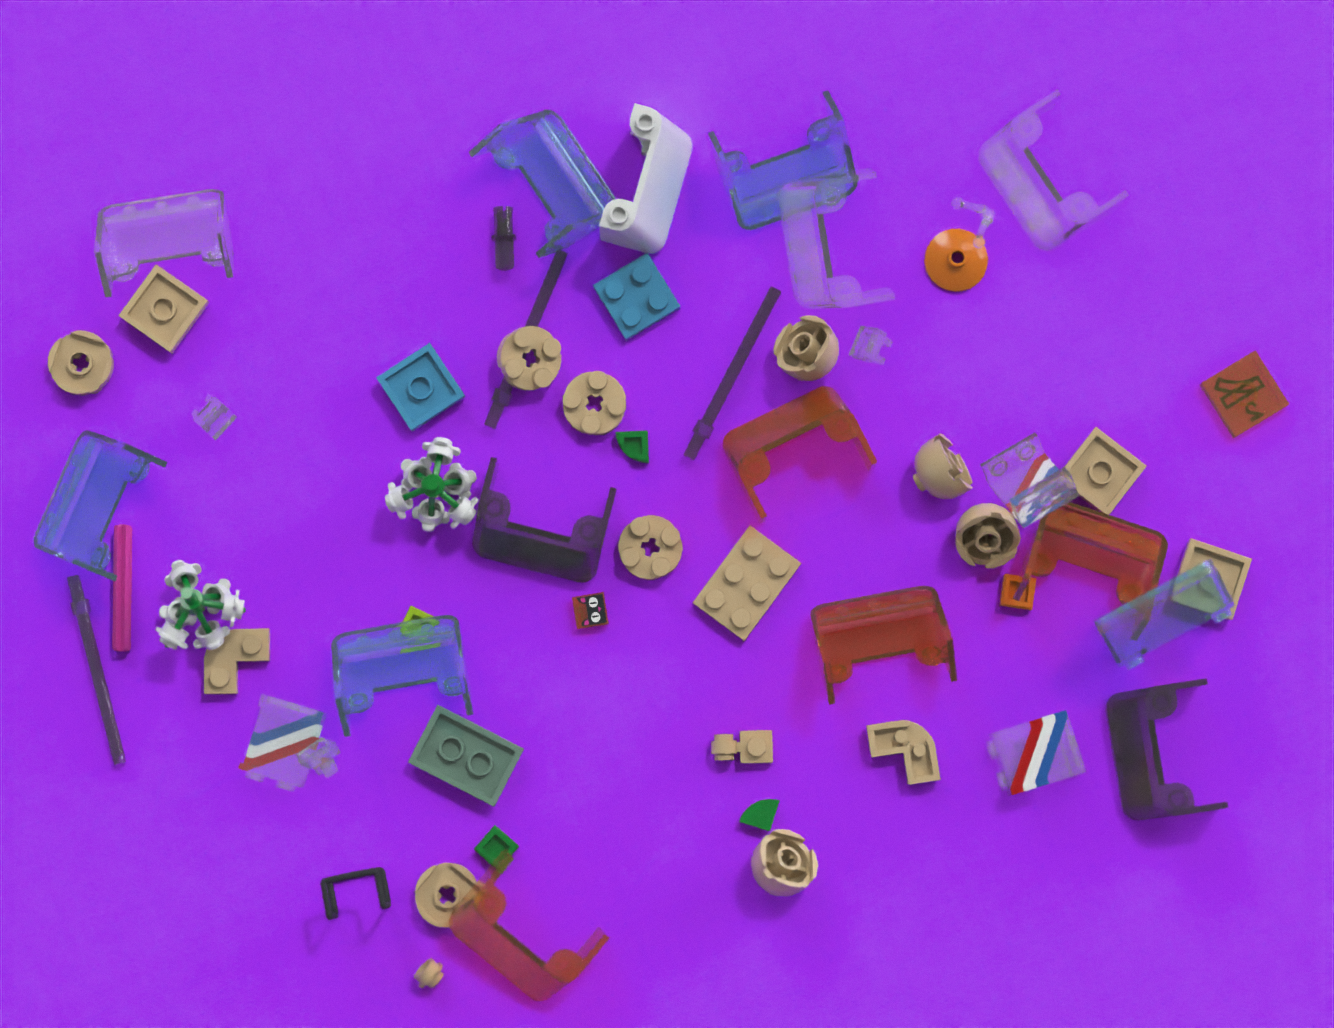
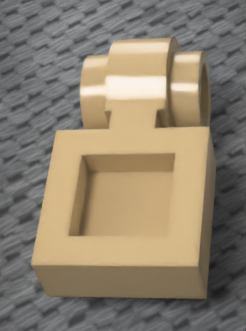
[711,730,773,763]

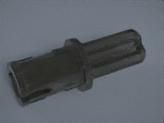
[491,206,517,271]

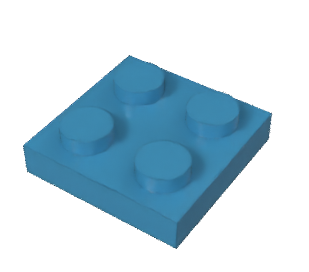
[593,253,681,341]
[376,343,465,432]

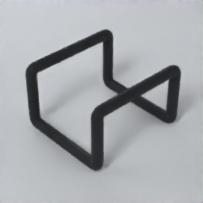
[320,867,391,920]

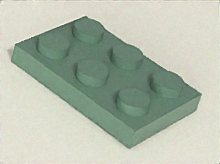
[408,705,524,807]

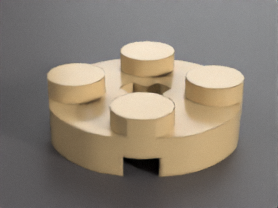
[497,326,561,390]
[48,330,114,396]
[563,371,626,436]
[618,515,683,580]
[415,862,480,928]

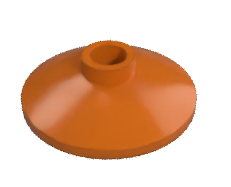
[924,228,988,292]

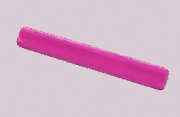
[112,524,132,652]

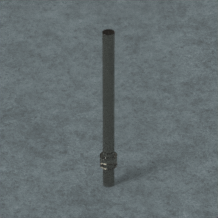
[484,249,568,429]
[683,286,782,461]
[67,575,126,765]

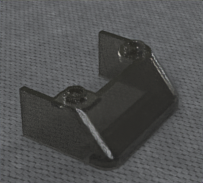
[472,457,617,583]
[1105,678,1229,820]

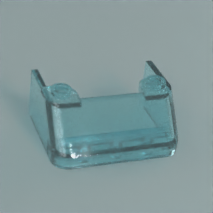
[708,90,858,230]
[468,109,616,258]
[33,430,167,581]
[1093,559,1235,670]
[331,615,474,737]

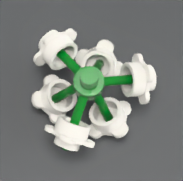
[385,437,478,532]
[155,560,246,650]

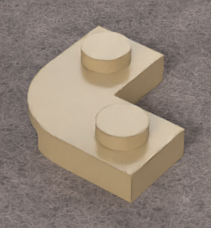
[204,628,270,694]
[866,720,941,785]

